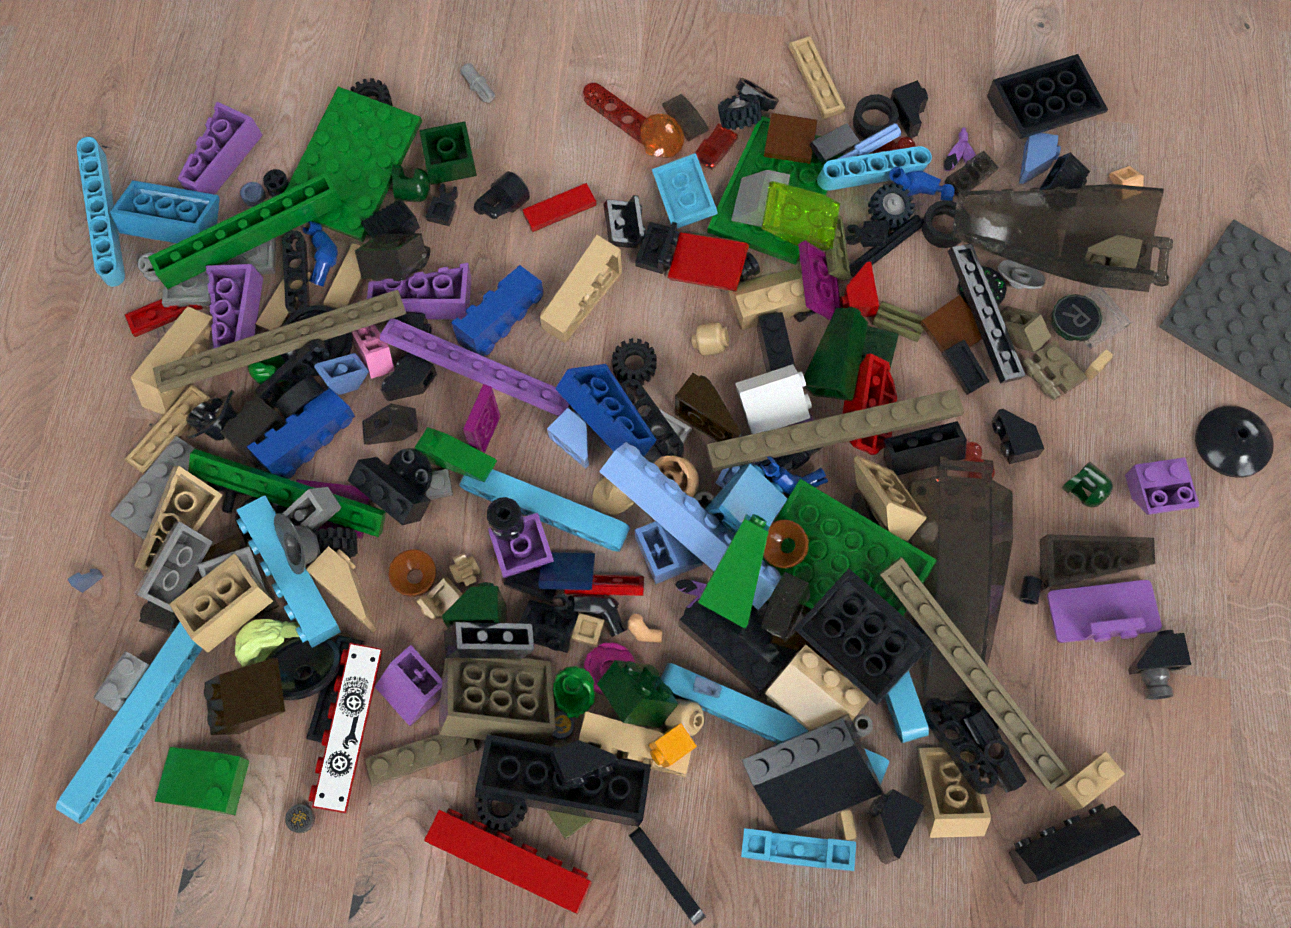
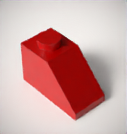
[840,262,879,317]

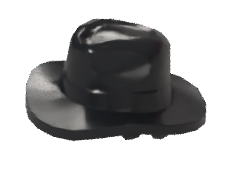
[186,389,242,441]

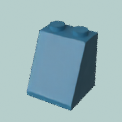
[704,464,787,533]

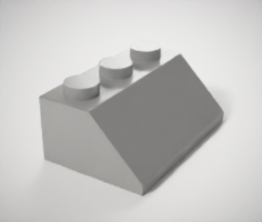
[134,522,213,612]

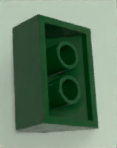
[442,582,507,628]

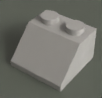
[731,170,790,230]

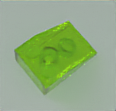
[761,181,840,251]

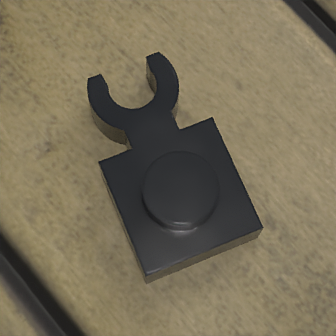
[426,183,458,226]
[845,220,890,247]

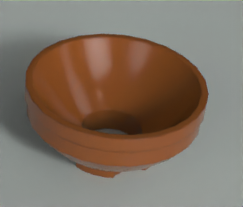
[763,520,809,568]
[388,549,437,597]

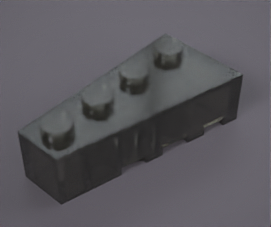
[1039,534,1155,591]

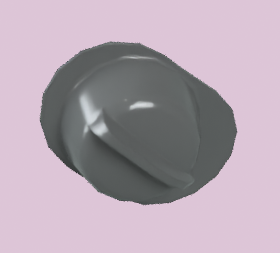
[274,513,321,575]

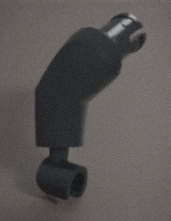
[553,594,627,637]

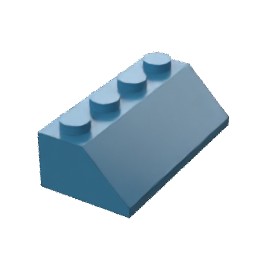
[110,180,220,243]

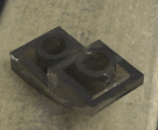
[662,94,709,142]
[944,151,999,199]

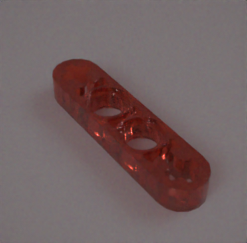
[583,83,656,144]

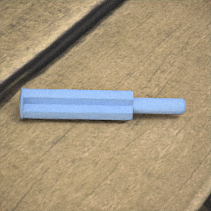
[838,123,901,159]

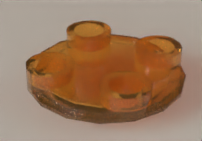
[641,113,684,158]

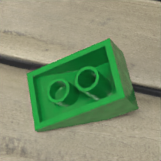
[155,747,249,816]

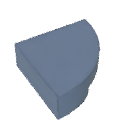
[68,569,104,593]
[693,676,722,698]

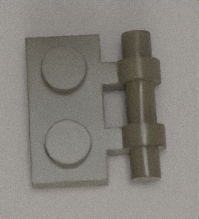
[1022,340,1087,401]

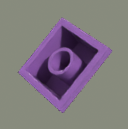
[488,513,554,578]

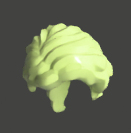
[235,619,300,668]

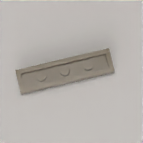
[364,734,478,787]

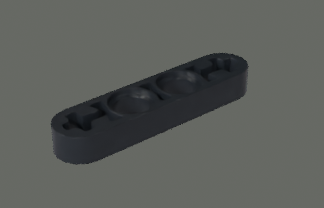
[282,230,310,315]
[253,339,329,411]
[621,379,684,458]
[923,699,998,794]
[628,827,706,926]

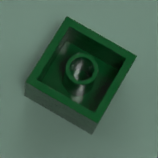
[419,121,477,185]
[597,660,679,727]

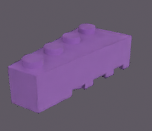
[178,102,263,195]
[367,263,472,319]
[206,264,263,349]

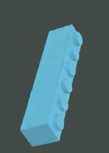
[236,495,341,648]

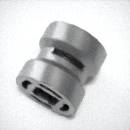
[1141,668,1174,700]

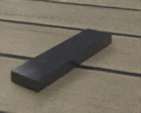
[306,635,365,743]

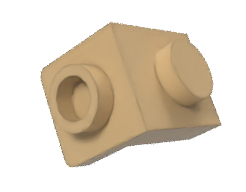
[417,577,463,620]

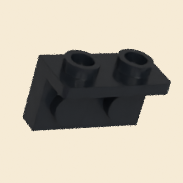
[519,599,579,653]

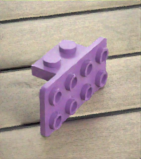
[1047,580,1162,643]

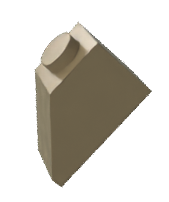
[1000,306,1051,352]

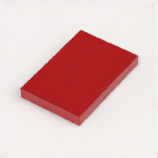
[668,232,749,292]

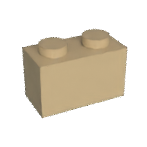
[1056,752,1125,811]

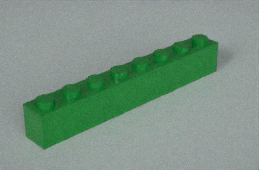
[148,172,343,289]

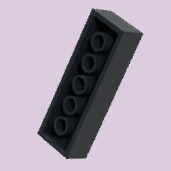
[475,734,651,827]

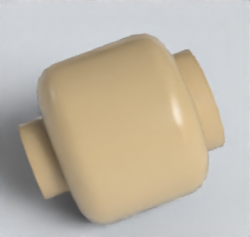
[692,322,729,356]
[665,699,704,737]

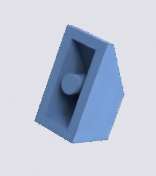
[1019,133,1061,184]
[314,353,369,395]

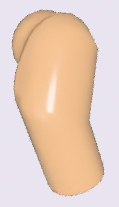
[627,614,662,643]

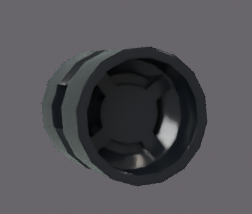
[487,497,525,541]

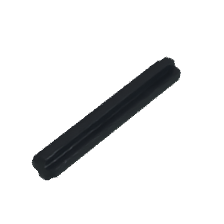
[849,215,924,278]

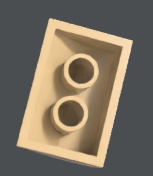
[728,268,811,330]
[854,455,927,541]
[169,553,273,653]
[765,644,870,730]

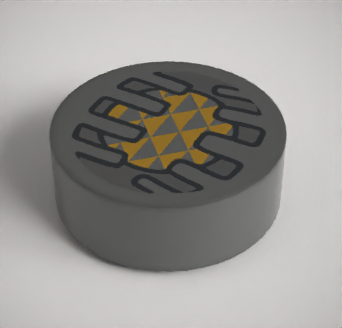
[285,804,315,833]

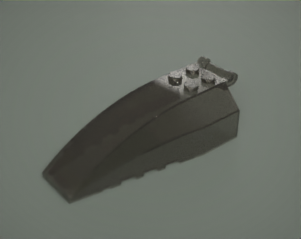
[952,184,1173,292]
[902,456,1013,703]

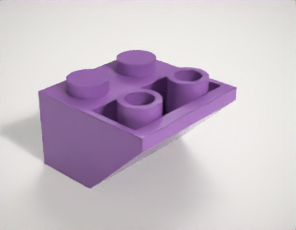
[1125,457,1200,515]
[375,645,443,726]

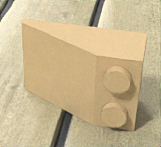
[306,546,377,633]
[918,747,991,838]

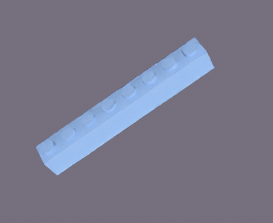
[599,442,785,610]

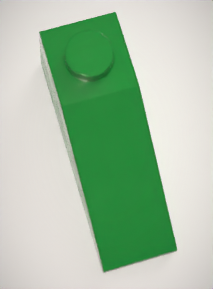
[414,427,497,482]

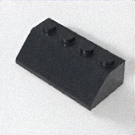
[1009,804,1141,884]

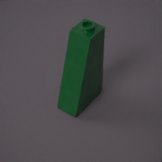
[804,307,868,401]

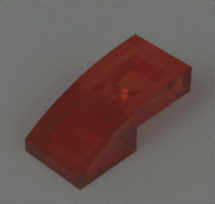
[695,123,738,170]

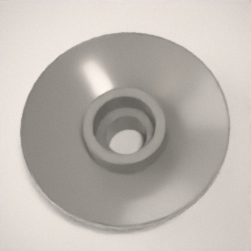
[998,260,1045,289]

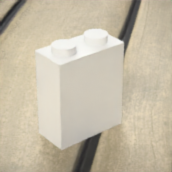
[735,364,812,434]

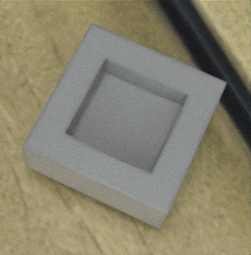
[426,469,453,500]

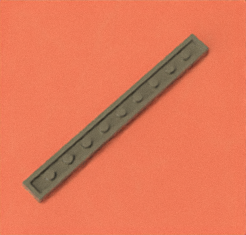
[153,290,406,393]
[707,389,964,472]
[879,557,1072,791]

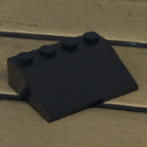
[987,54,1108,139]
[794,569,933,705]
[679,599,798,696]
[742,714,884,834]

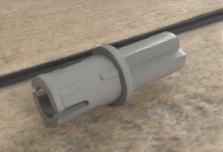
[460,63,495,103]

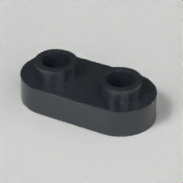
[736,78,779,111]

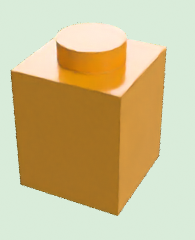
[648,723,697,768]

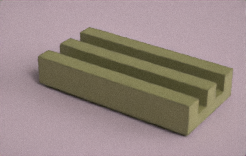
[872,301,925,342]

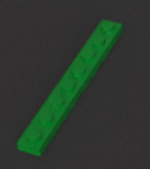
[188,449,386,537]

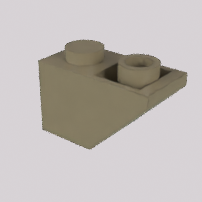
[1083,235,1143,278]

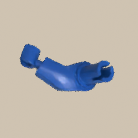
[889,167,955,201]
[303,221,338,287]
[760,456,828,495]

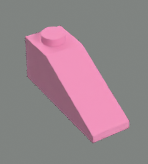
[352,324,394,379]

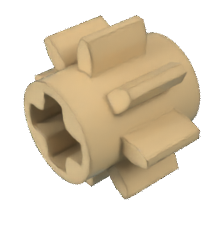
[449,553,481,586]

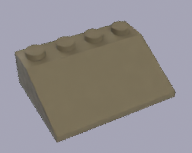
[439,655,555,745]

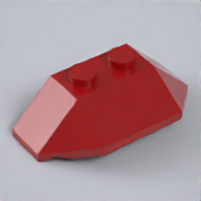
[842,353,897,455]

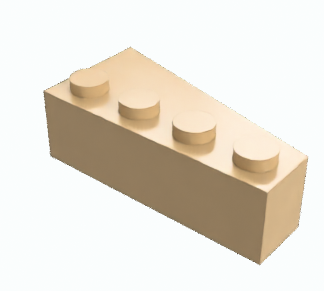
[540,235,622,343]
[134,466,222,573]

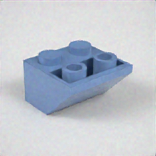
[635,521,703,585]

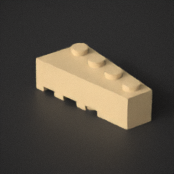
[131,306,213,415]
[579,712,692,778]

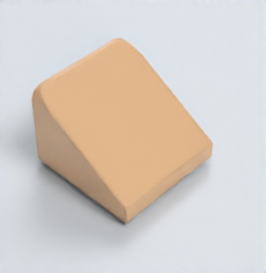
[1109,166,1144,197]

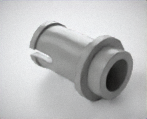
[852,714,873,738]

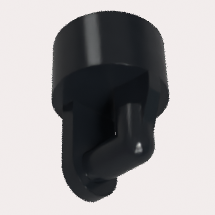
[474,171,530,219]

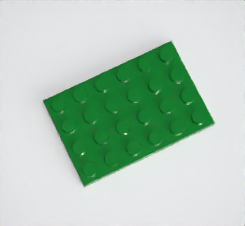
[284,86,422,242]
[707,116,845,265]
[762,479,937,616]

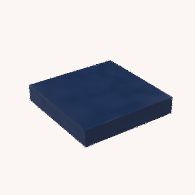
[539,552,595,590]

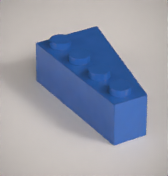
[451,265,544,356]
[555,364,657,457]
[247,388,355,479]

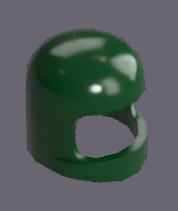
[392,165,430,202]
[1062,462,1113,508]

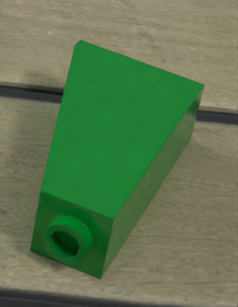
[698,514,770,629]

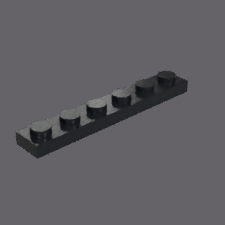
[947,243,1026,384]

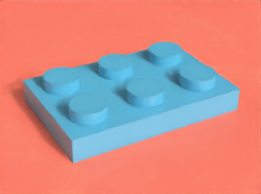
[652,153,718,229]

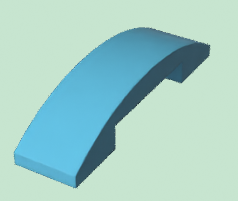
[741,828,856,871]

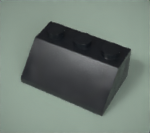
[867,789,924,864]

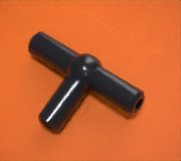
[207,482,247,514]

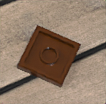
[764,113,818,164]
[920,295,982,353]

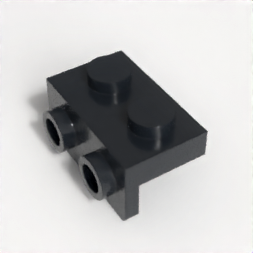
[603,195,646,248]
[635,222,680,274]

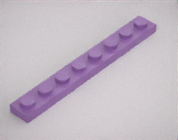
[380,318,570,416]

